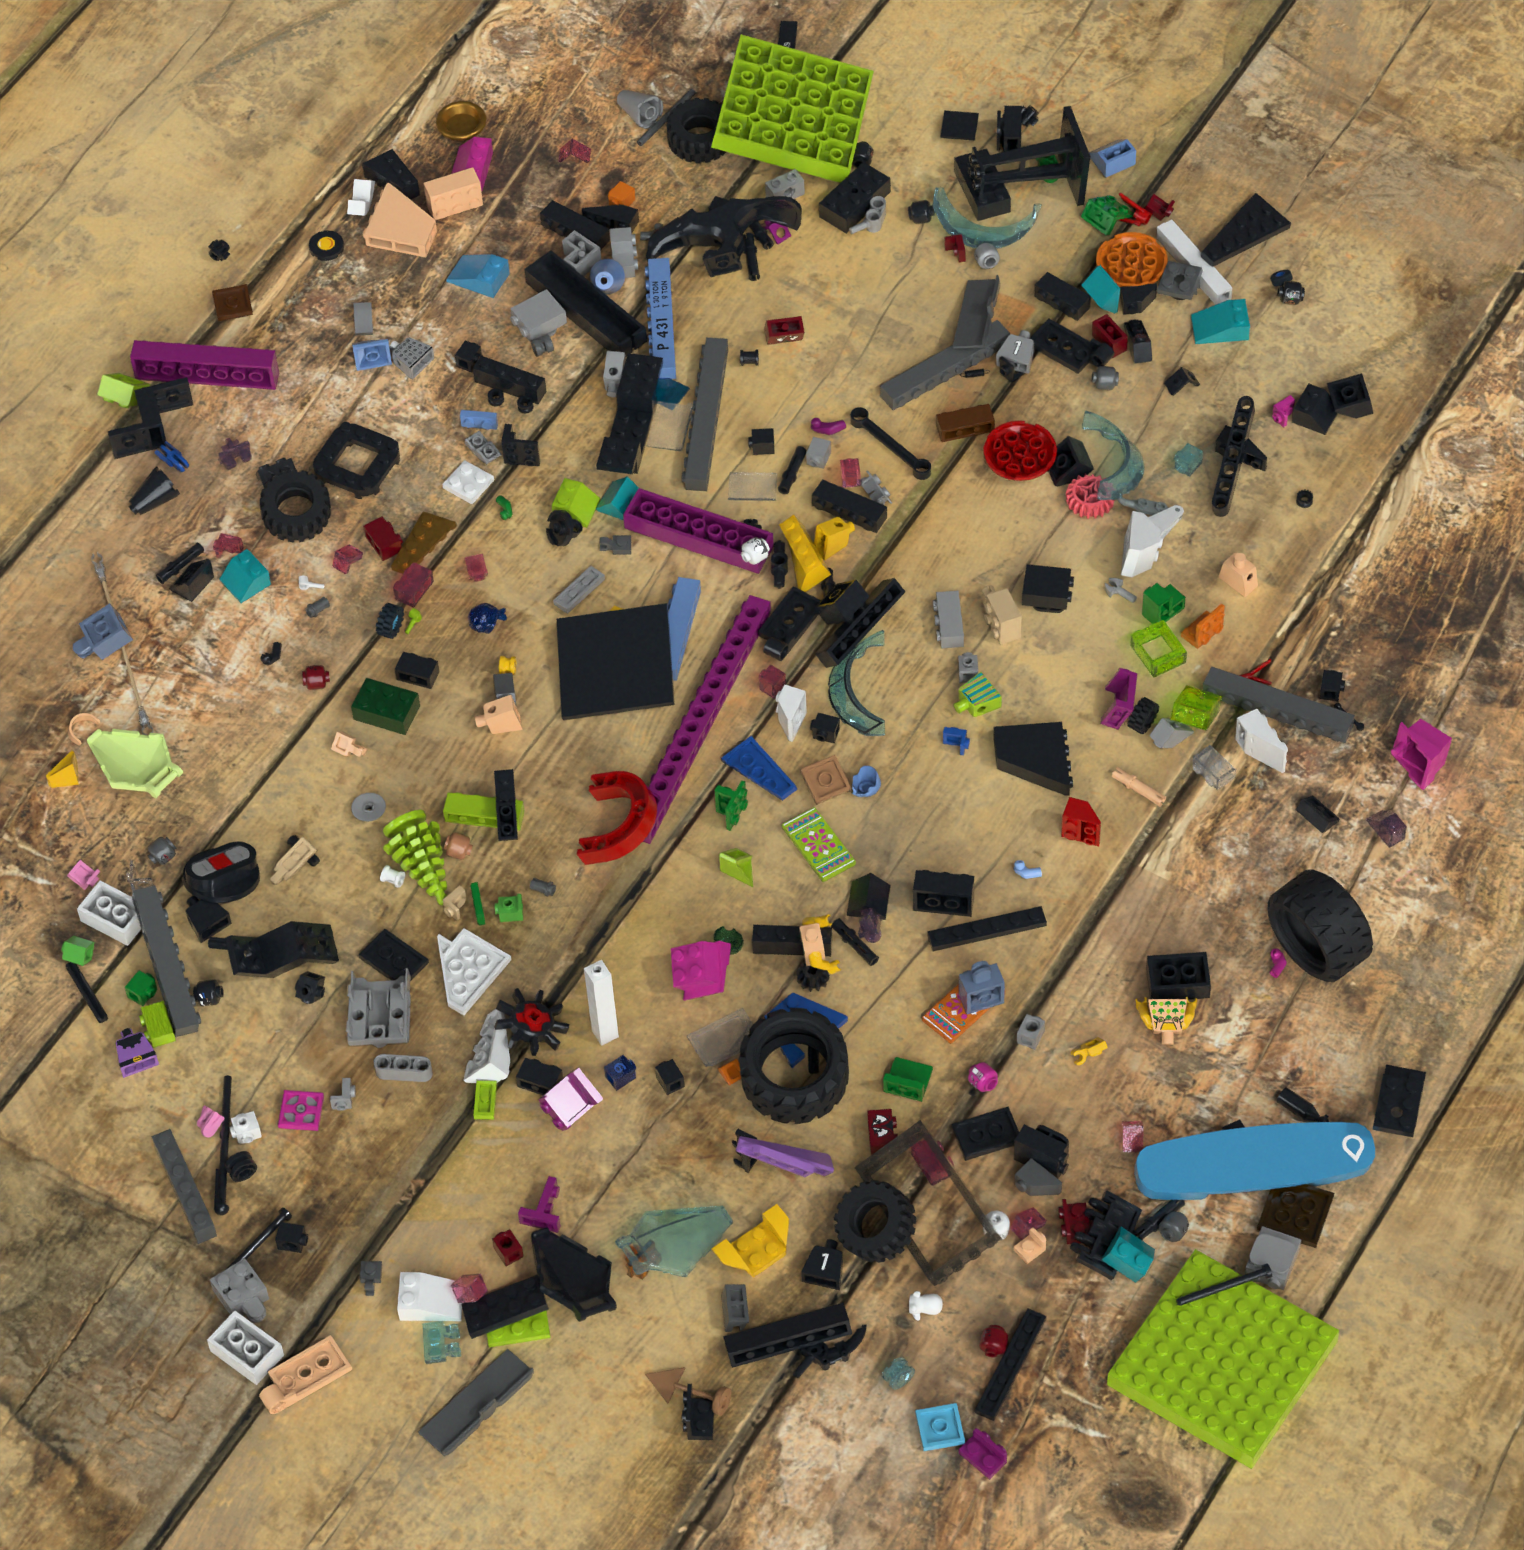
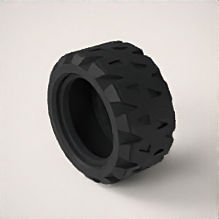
[1267,869,1373,982]
[739,1008,849,1124]

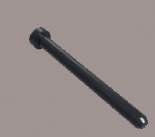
[225,1207,292,1270]
[1176,1263,1272,1306]

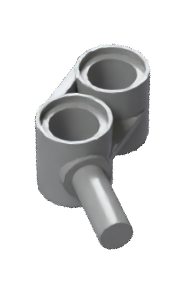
[849,196,886,234]

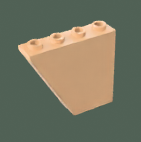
[363,183,437,257]

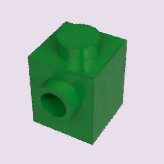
[125,970,157,1006]

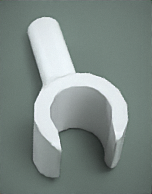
[298,575,324,590]

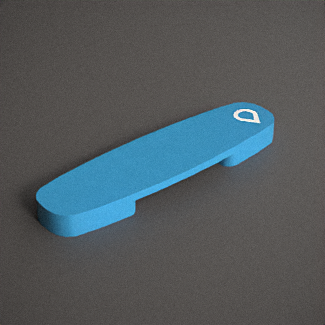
[1134,1122,1375,1200]

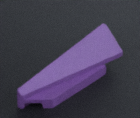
[736,1136,834,1177]

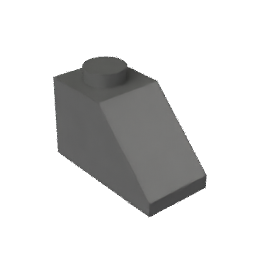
[1015,1158,1062,1196]

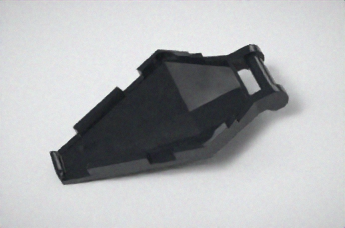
[531,1227,617,1322]

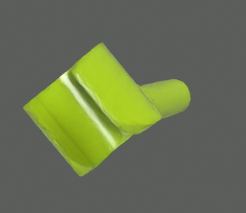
[405,608,422,634]

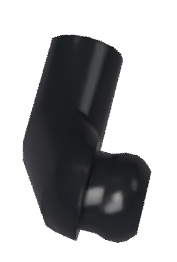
[260,642,282,665]

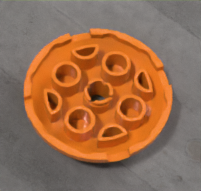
[1096,232,1168,288]

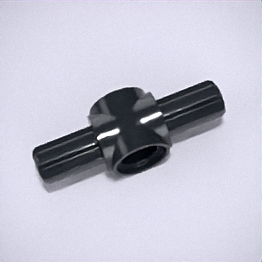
[771,540,788,589]

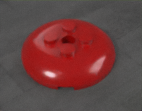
[983,421,1057,481]

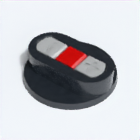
[182,842,260,903]

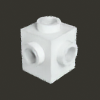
[229,1111,262,1145]

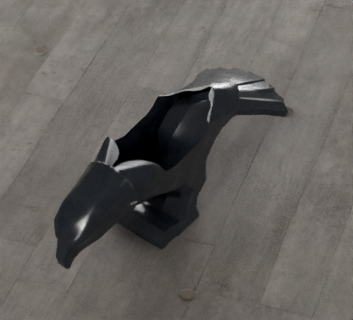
[646,196,802,277]

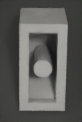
[1149,718,1194,749]

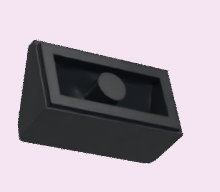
[1296,795,1340,833]

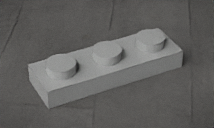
[553,566,605,614]

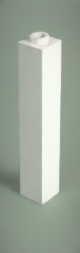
[1157,220,1232,305]
[584,960,619,1046]

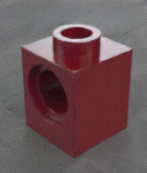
[492,1229,524,1267]

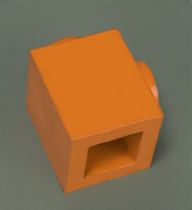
[608,181,636,206]

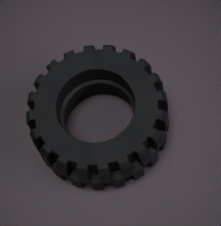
[667,98,726,164]
[260,470,331,543]
[834,1180,916,1263]

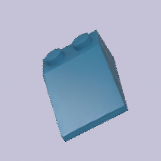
[446,254,510,298]

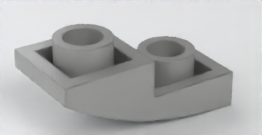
[353,302,373,336]
[464,431,501,465]

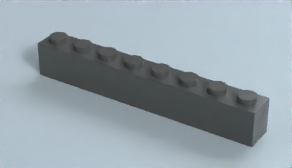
[880,320,1010,410]
[1202,666,1355,743]
[132,885,201,1037]

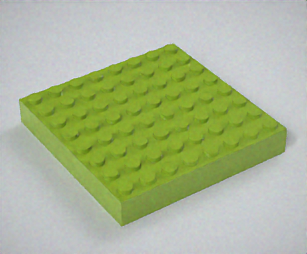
[711,34,874,183]
[1107,1249,1339,1469]

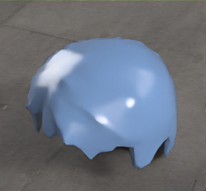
[852,766,881,797]

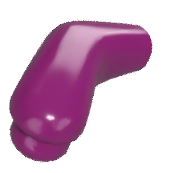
[811,418,846,435]

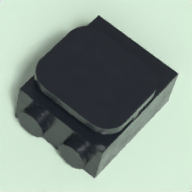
[997,106,1022,152]
[1022,564,1074,613]
[1014,1124,1069,1179]

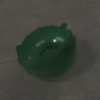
[713,926,744,955]

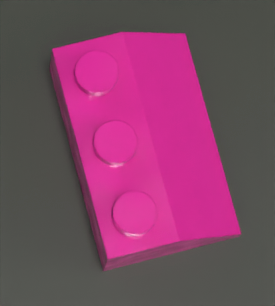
[452,137,493,191]

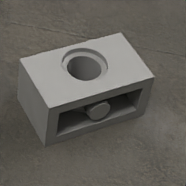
[765,169,805,199]

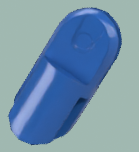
[154,441,189,472]

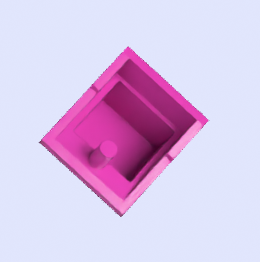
[1391,718,1452,790]
[671,941,731,1001]

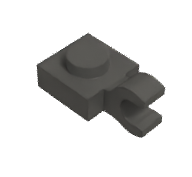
[600,535,631,555]
[360,1261,382,1296]

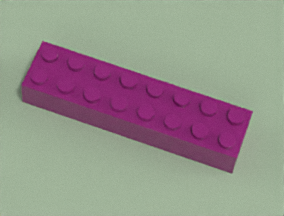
[130,340,280,390]
[623,488,774,574]

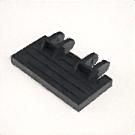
[1070,1190,1142,1280]

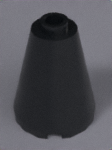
[128,466,180,515]

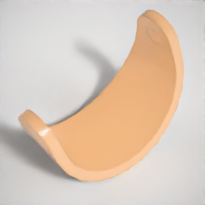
[68,713,100,745]

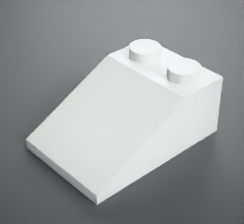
[397,1272,464,1321]

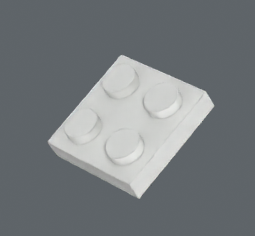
[442,460,494,504]

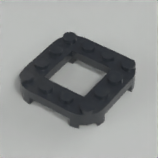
[313,422,400,499]

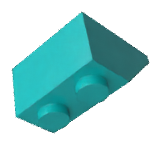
[219,549,271,603]
[1102,1227,1155,1283]

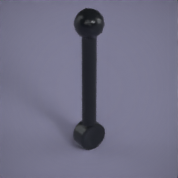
[1334,703,1364,731]

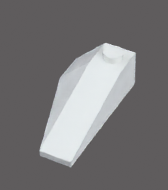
[464,1009,510,1083]

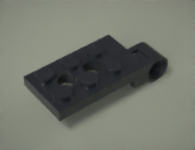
[1029,318,1114,374]
[758,586,821,661]

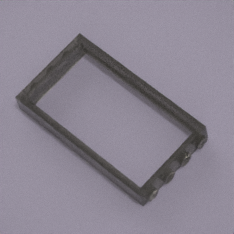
[855,1120,1002,1286]

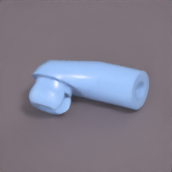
[1014,860,1042,879]

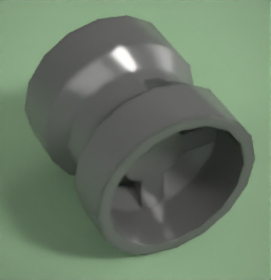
[531,334,554,357]

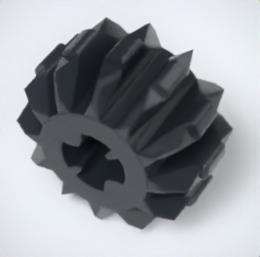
[796,963,830,992]

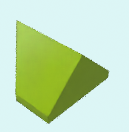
[719,848,753,887]

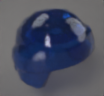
[468,603,507,634]

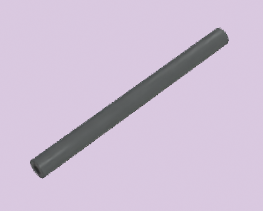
[637,89,696,146]

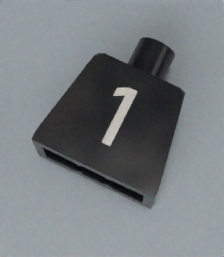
[801,1239,843,1290]

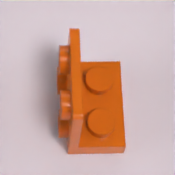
[1181,604,1225,649]

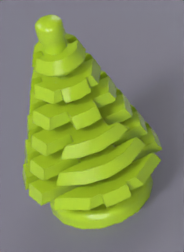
[383,809,447,905]

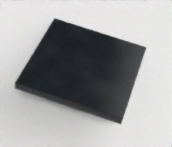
[940,110,979,141]

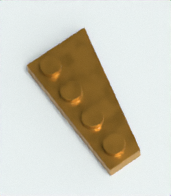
[391,511,457,576]

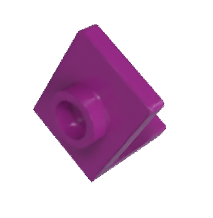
[761,220,791,244]

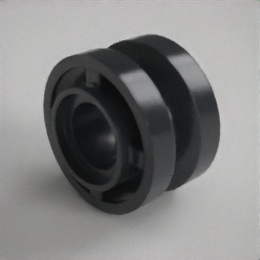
[225,1151,257,1182]

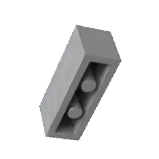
[933,590,964,649]

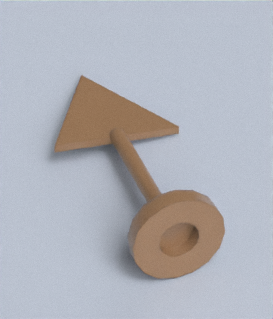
[645,1367,731,1416]

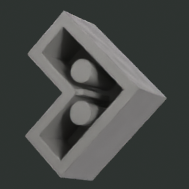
[610,227,638,278]
[562,230,601,277]

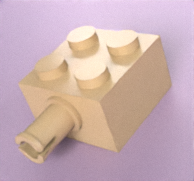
[982,585,1022,645]

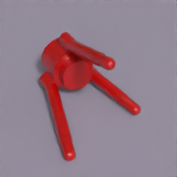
[1119,193,1152,226]

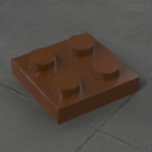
[212,284,253,322]

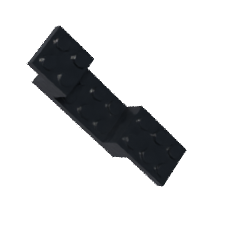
[596,353,663,475]

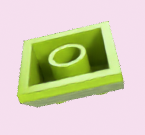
[97,373,150,408]
[551,478,600,528]

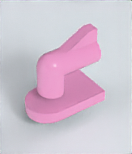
[197,1105,225,1138]

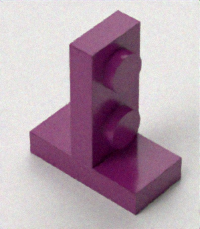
[518,1176,561,1233]

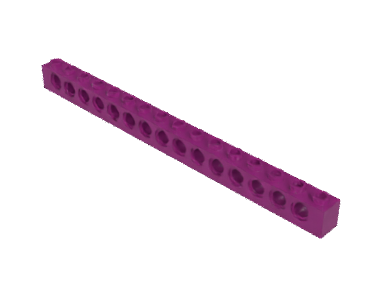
[643,595,771,844]

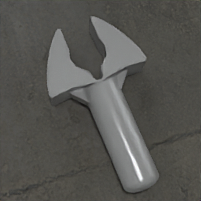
[1104,578,1137,603]

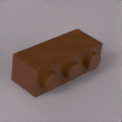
[936,404,995,442]

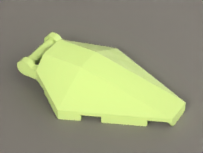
[87,729,183,798]

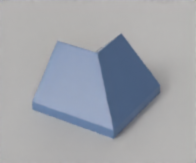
[352,339,392,371]

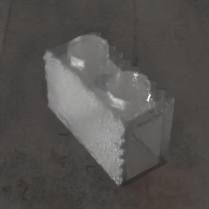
[1192,745,1236,790]

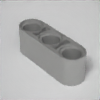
[373,1054,433,1082]

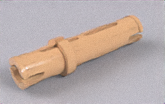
[1112,767,1166,807]

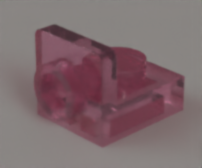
[213,533,244,558]
[332,544,363,574]
[1010,1207,1047,1240]

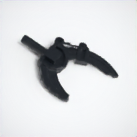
[793,1325,867,1378]

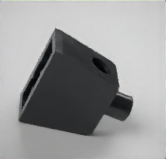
[186,896,232,943]

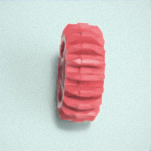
[1066,473,1116,519]

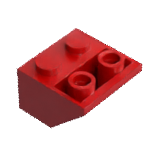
[1062,797,1101,847]

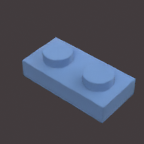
[460,410,498,430]

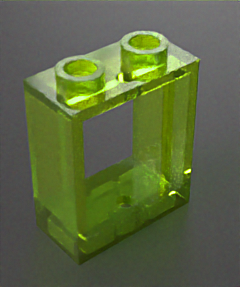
[1130,620,1187,678]
[1170,685,1223,731]

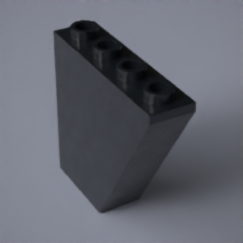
[993,722,1073,796]

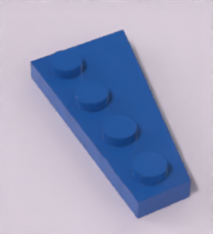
[721,736,797,801]

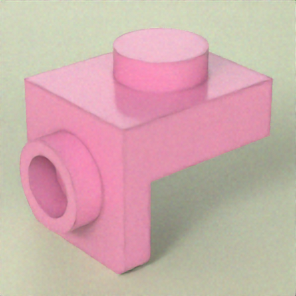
[67,860,100,890]

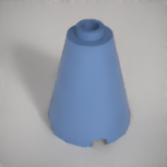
[590,259,625,294]

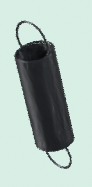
[961,369,990,378]

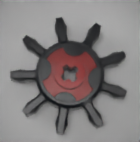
[494,988,570,1056]

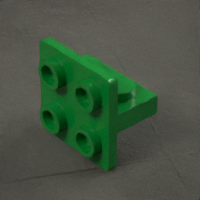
[714,780,748,831]

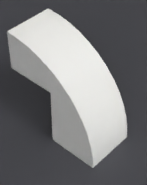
[347,179,375,216]

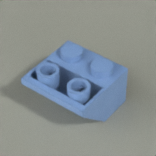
[1089,139,1136,178]

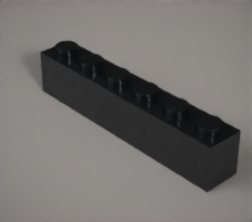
[815,578,905,668]
[723,1303,852,1368]

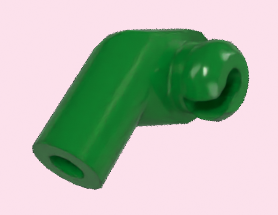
[496,495,513,520]

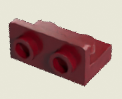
[1058,1199,1091,1244]

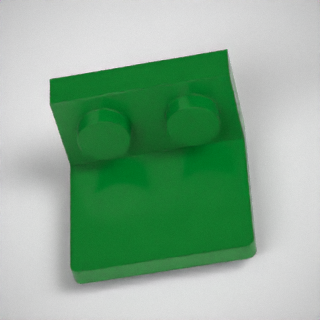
[1081,195,1134,236]
[883,1057,933,1102]

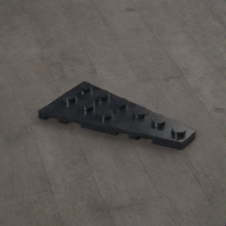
[1201,193,1291,267]

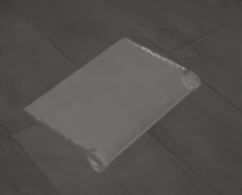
[646,402,693,451]

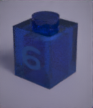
[604,1055,637,1091]

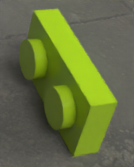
[474,1080,497,1120]

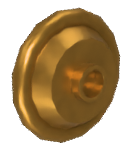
[435,101,487,141]

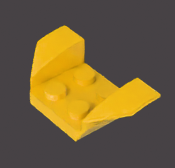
[711,1204,789,1278]

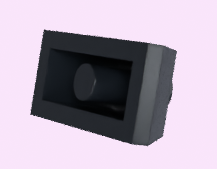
[1120,283,1157,315]

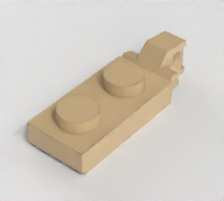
[270,837,317,885]

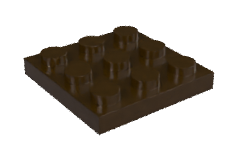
[1257,1184,1335,1248]

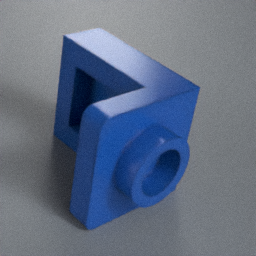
[943,727,970,755]

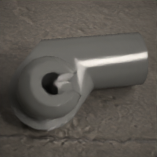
[640,223,663,240]

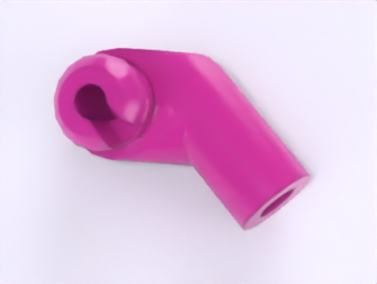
[1269,948,1287,978]

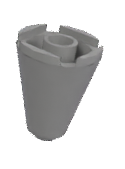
[617,90,663,129]

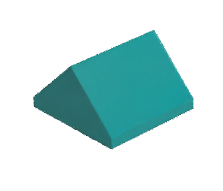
[1081,265,1120,314]
[596,476,639,520]

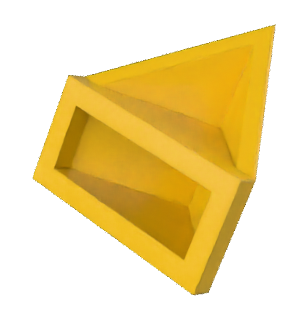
[46,750,79,788]

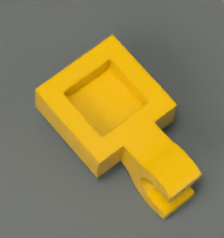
[1070,1037,1108,1065]

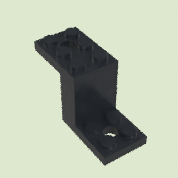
[108,377,193,459]
[225,921,339,978]
[1373,1065,1426,1138]

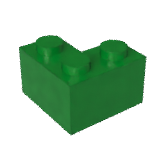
[1142,583,1186,629]

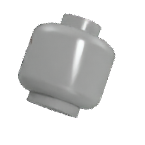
[974,243,1000,269]

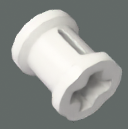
[380,865,406,888]

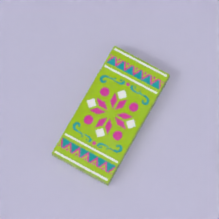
[782,807,856,882]

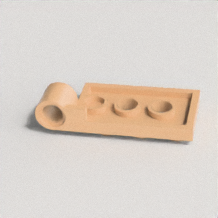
[259,1335,352,1414]

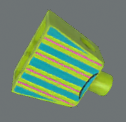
[954,672,1002,717]

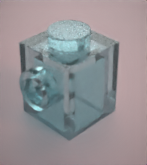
[1174,443,1203,477]

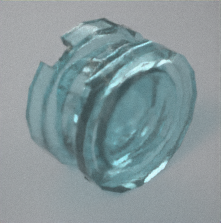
[882,1357,915,1390]

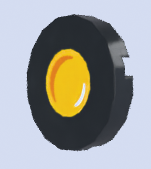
[309,230,344,261]

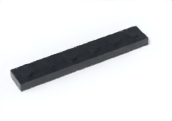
[928,906,1047,951]

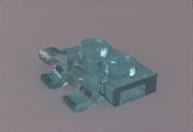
[422,1321,461,1364]

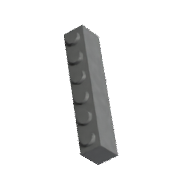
[151,1129,217,1244]

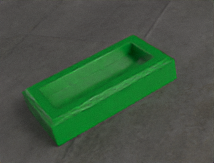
[470,882,485,926]

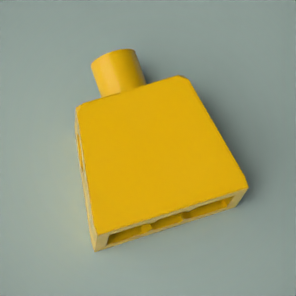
[814,517,855,560]

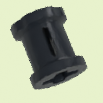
[740,349,759,366]

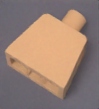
[1219,552,1258,597]
[475,695,522,734]

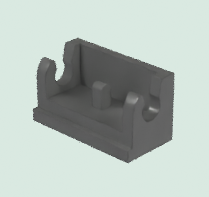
[721,1284,749,1332]

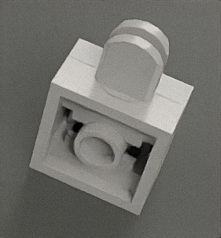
[210,1258,269,1323]

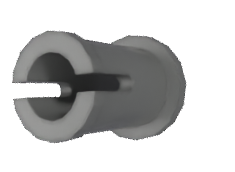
[305,597,330,618]
[530,878,556,897]

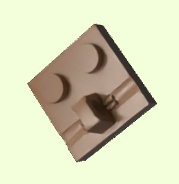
[800,755,852,805]

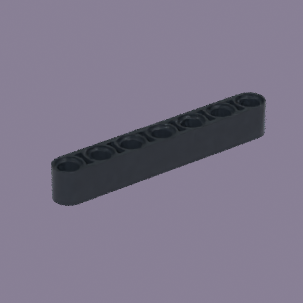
[1212,396,1255,517]

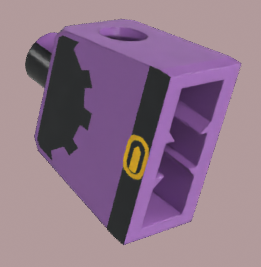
[116,1028,159,1078]

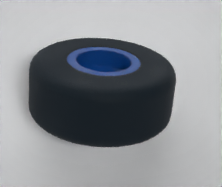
[1270,270,1293,287]

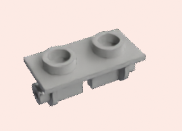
[861,471,892,505]

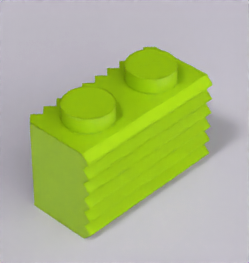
[139,1001,176,1048]

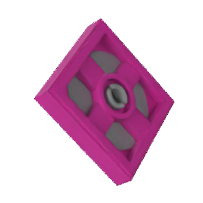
[278,1090,324,1131]

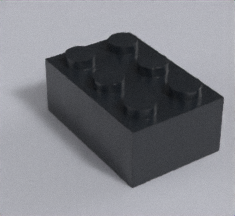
[913,870,974,917]
[1146,952,1211,1000]

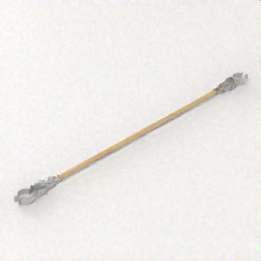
[91,552,153,735]

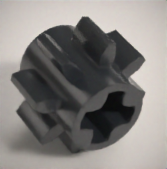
[1022,105,1039,127]
[208,239,230,261]

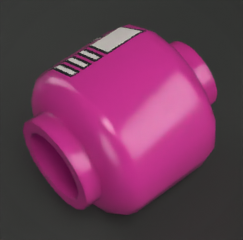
[968,1062,998,1092]

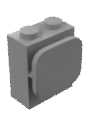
[510,289,567,342]
[1245,1226,1301,1290]

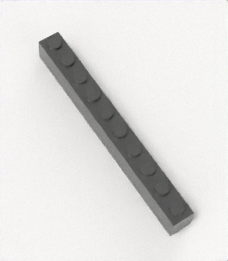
[682,337,728,491]

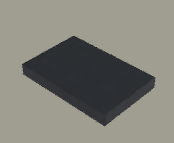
[359,929,429,981]
[952,1106,1019,1161]

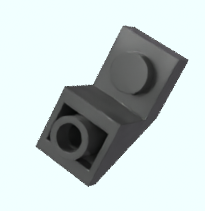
[493,673,516,704]

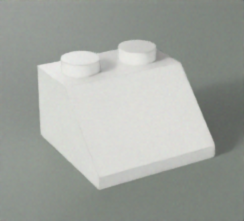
[776,685,807,742]

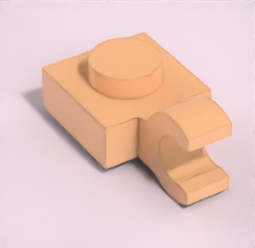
[331,731,367,757]

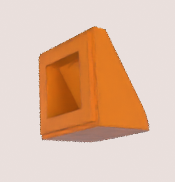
[717,1058,741,1085]

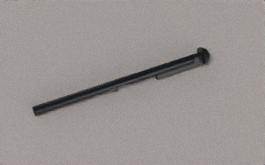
[214,1075,232,1216]

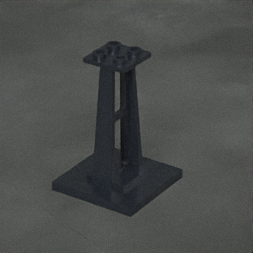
[968,106,1091,206]

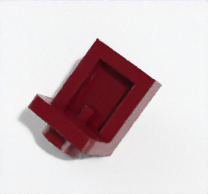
[1144,194,1175,221]

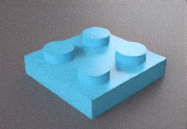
[915,1403,965,1451]

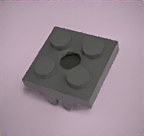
[1157,261,1203,300]

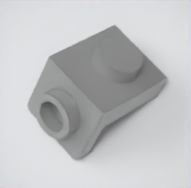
[330,1078,356,1111]

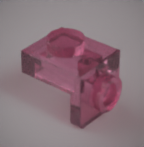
[465,554,488,582]

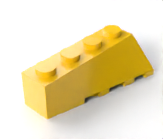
[779,515,831,592]

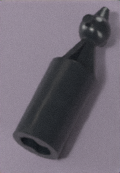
[1277,1087,1329,1122]

